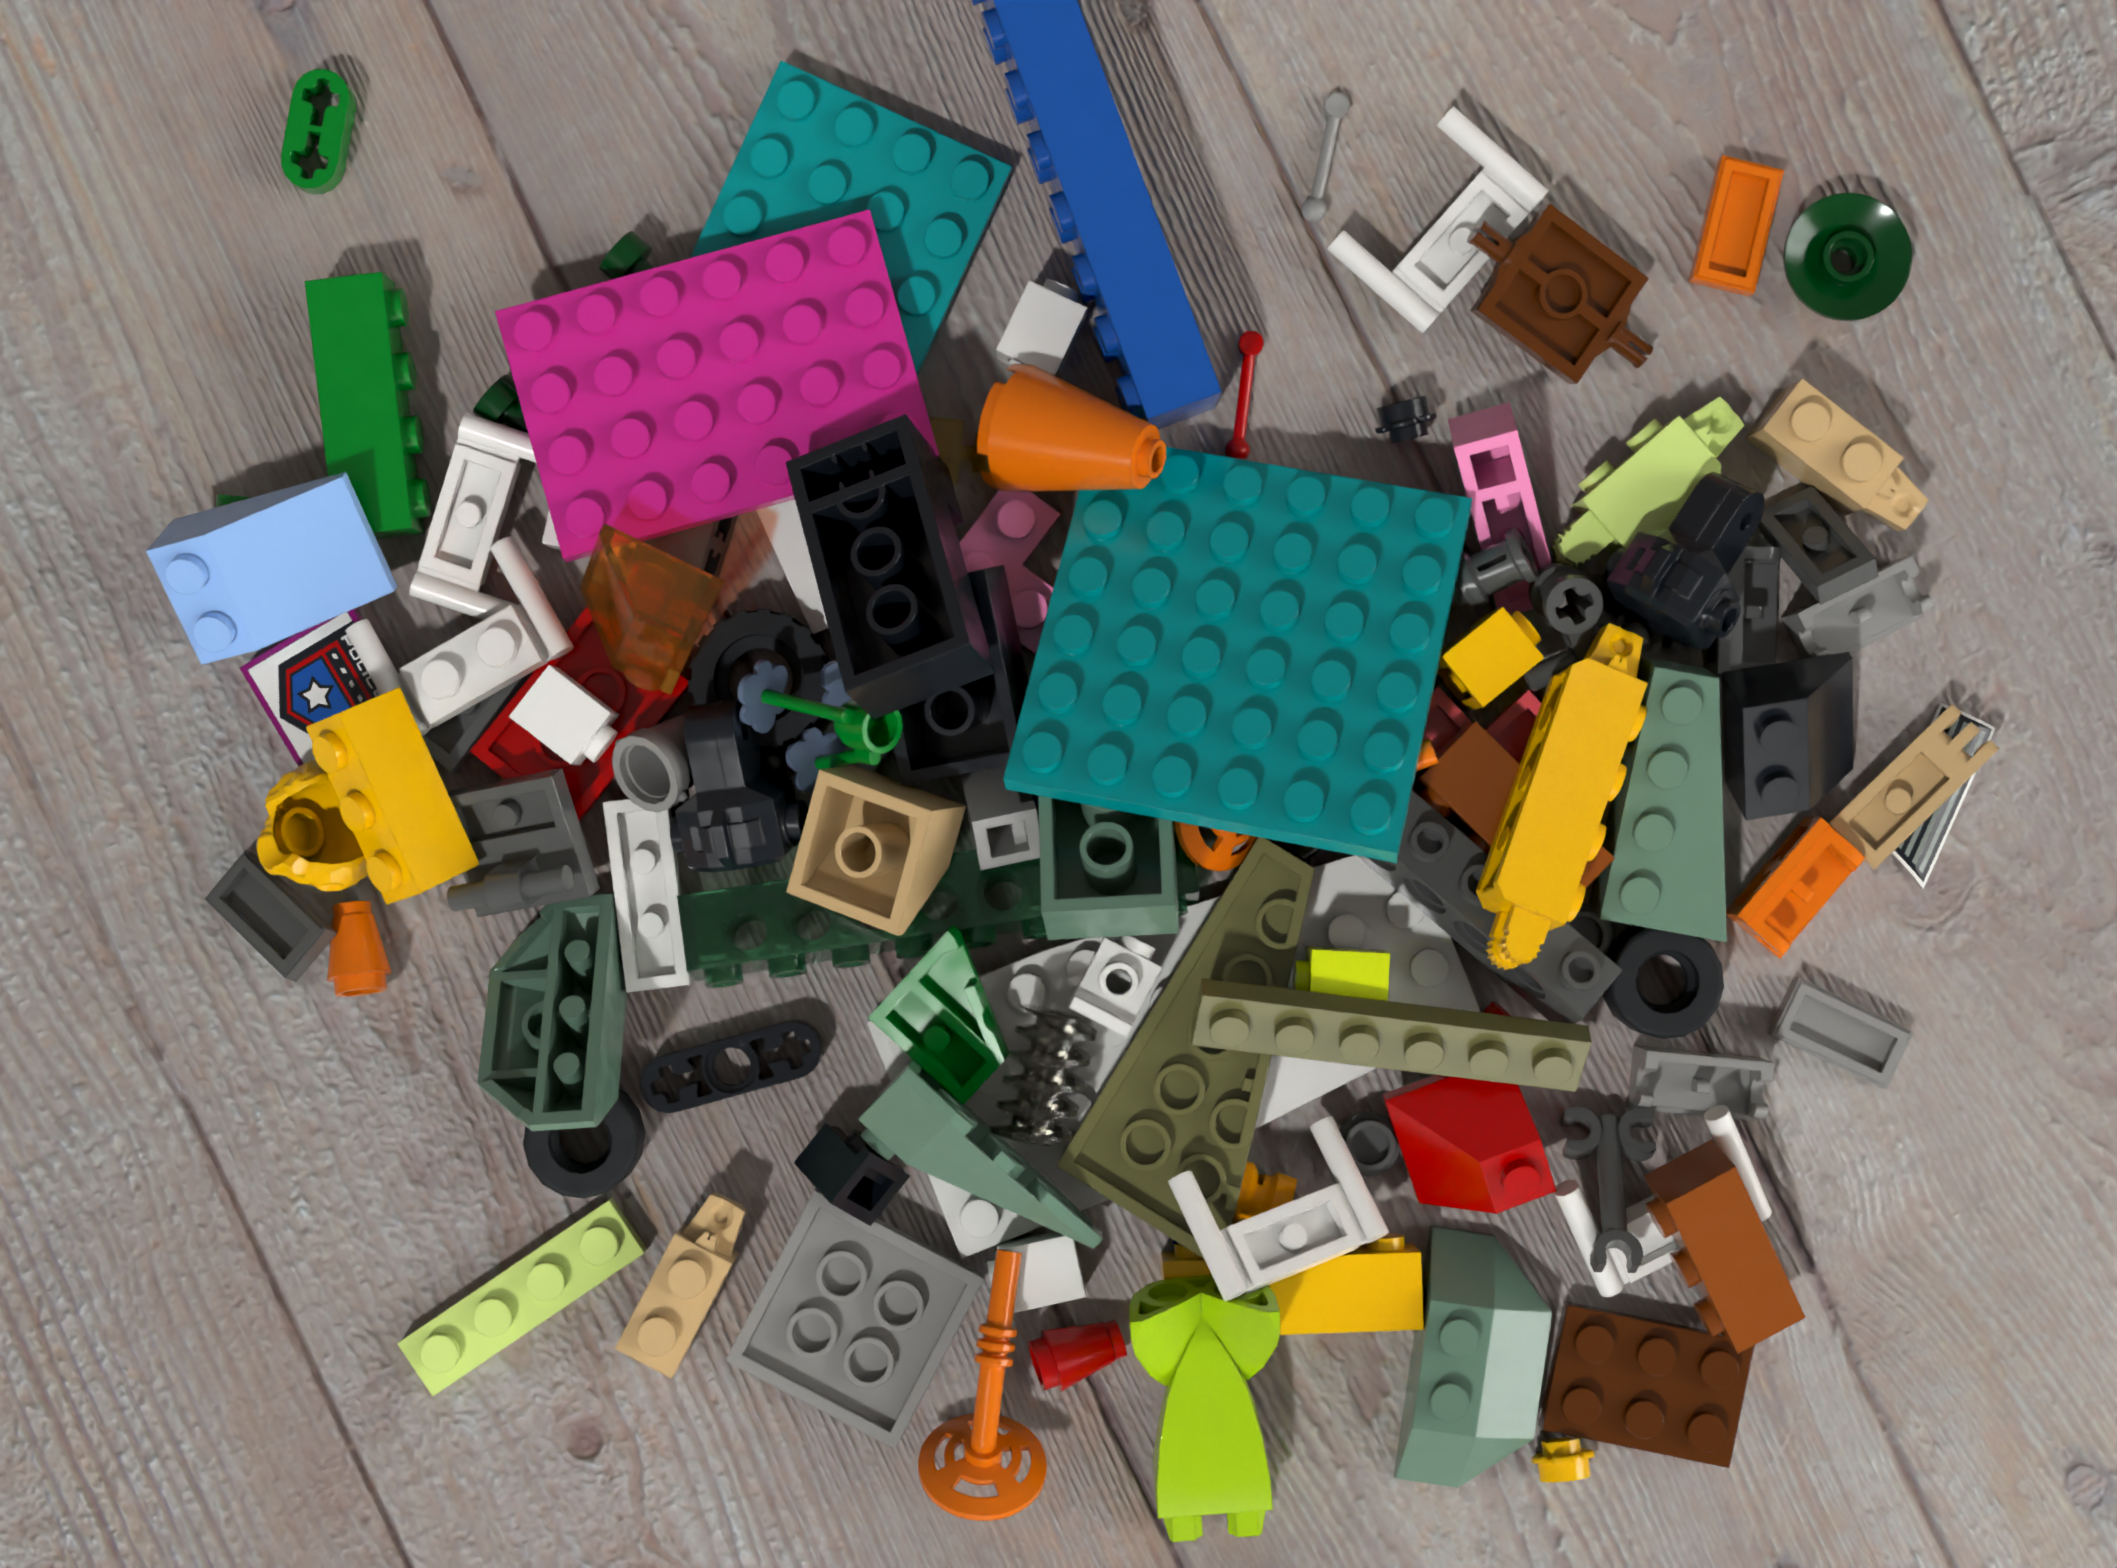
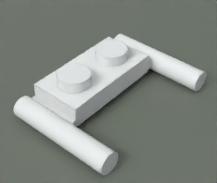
[1327,106,1549,334]
[409,413,536,620]
[345,536,574,736]
[1554,1105,1772,1297]
[1168,1116,1389,1301]

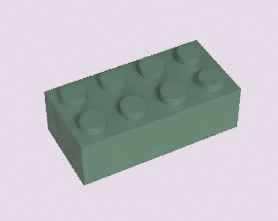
[1038,796,1179,940]

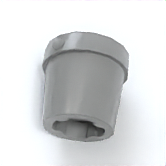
[612,714,694,813]

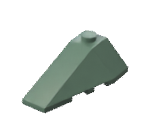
[858,1059,1103,1249]

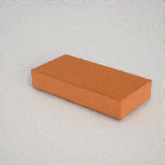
[1688,155,1784,297]

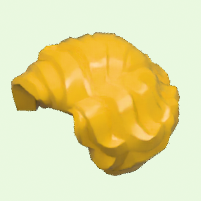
[256,760,368,892]

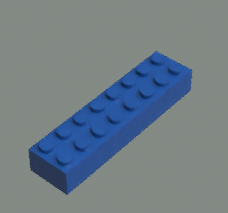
[971,0,1222,429]

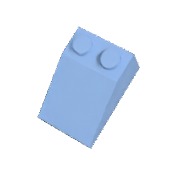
[146,472,397,665]

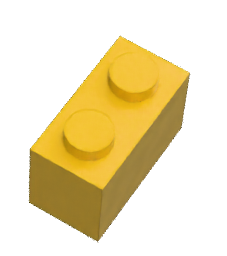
[1437,607,1544,711]

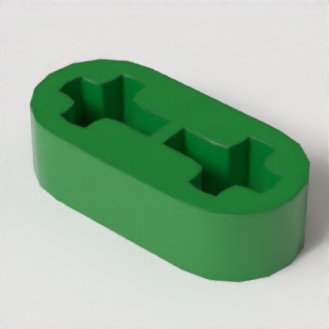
[281,69,356,194]

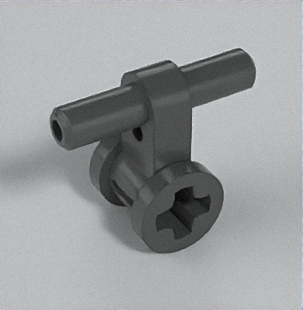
[1524,563,1649,691]

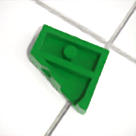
[868,925,1010,1105]

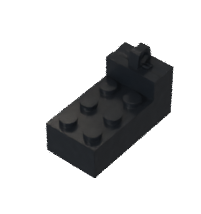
[785,414,996,719]

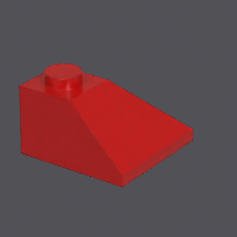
[1382,1075,1557,1214]

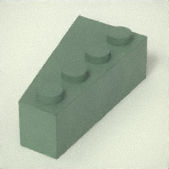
[1589,656,1727,942]

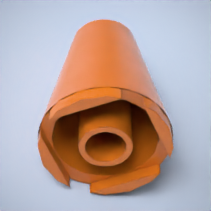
[977,363,1166,492]

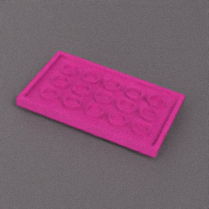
[495,209,940,563]

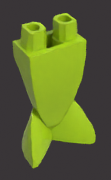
[1129,1275,1280,1542]

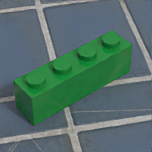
[305,272,432,539]

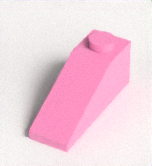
[1448,402,1552,615]

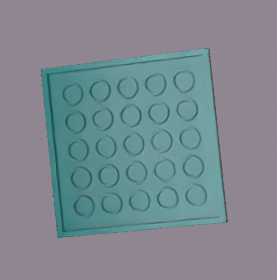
[1003,447,1472,863]

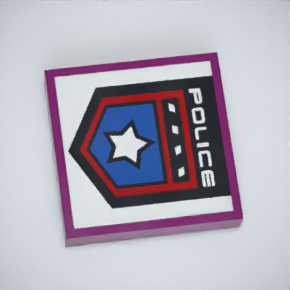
[240,608,380,767]

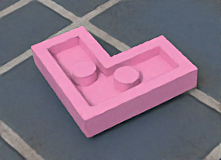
[959,490,1061,655]

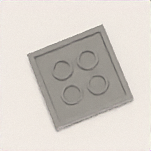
[725,1188,985,1450]

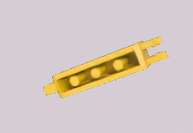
[1476,623,1648,970]

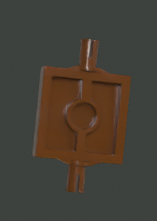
[1467,203,1653,384]

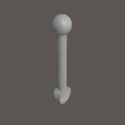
[1302,92,1350,222]

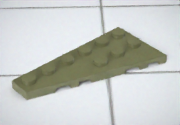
[1056,837,1315,1258]

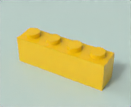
[1161,1233,1424,1335]

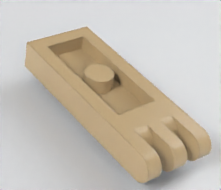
[1829,704,2000,871]

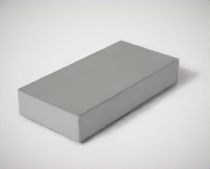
[1767,977,1914,1090]

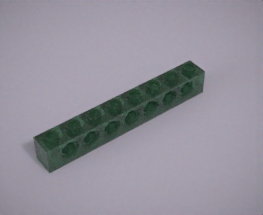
[677,826,1199,988]

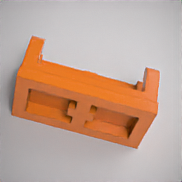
[1726,817,1865,959]

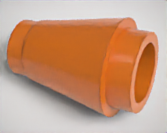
[327,901,392,997]

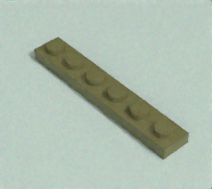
[1191,978,1592,1092]

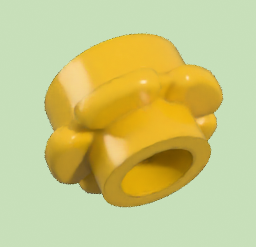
[1531,1437,1595,1482]

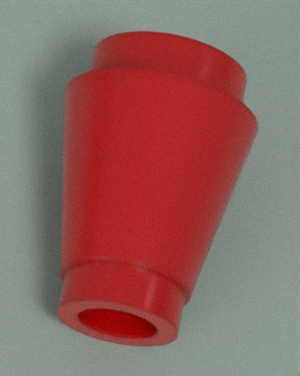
[1028,1320,1127,1392]

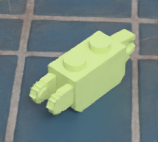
[1550,397,1744,568]

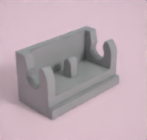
[1781,555,1933,659]
[1627,1045,1775,1121]

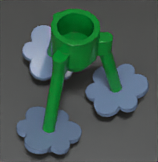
[738,659,903,794]

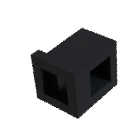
[794,1123,910,1226]

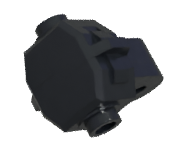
[1604,472,1765,649]
[670,699,808,872]

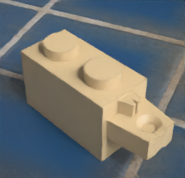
[1745,378,1929,532]
[615,1191,747,1379]

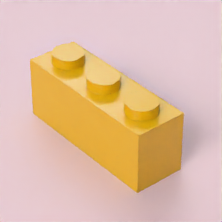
[306,687,480,905]

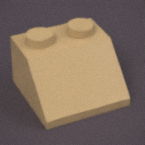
[786,765,966,936]

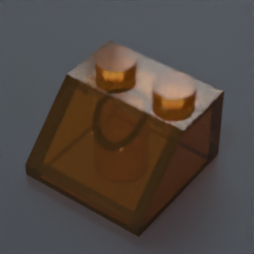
[580,523,724,695]

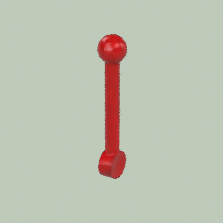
[1225,331,1264,460]

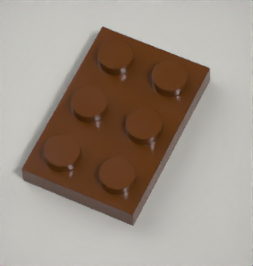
[1538,1301,1755,1468]

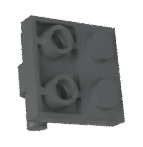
[447,768,600,917]

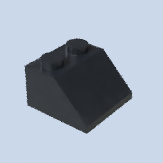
[1722,652,1853,820]

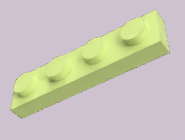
[397,1197,648,1396]

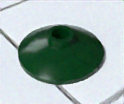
[1783,193,1912,321]

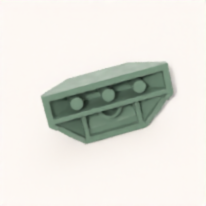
[477,893,627,1131]
[1394,1225,1552,1488]

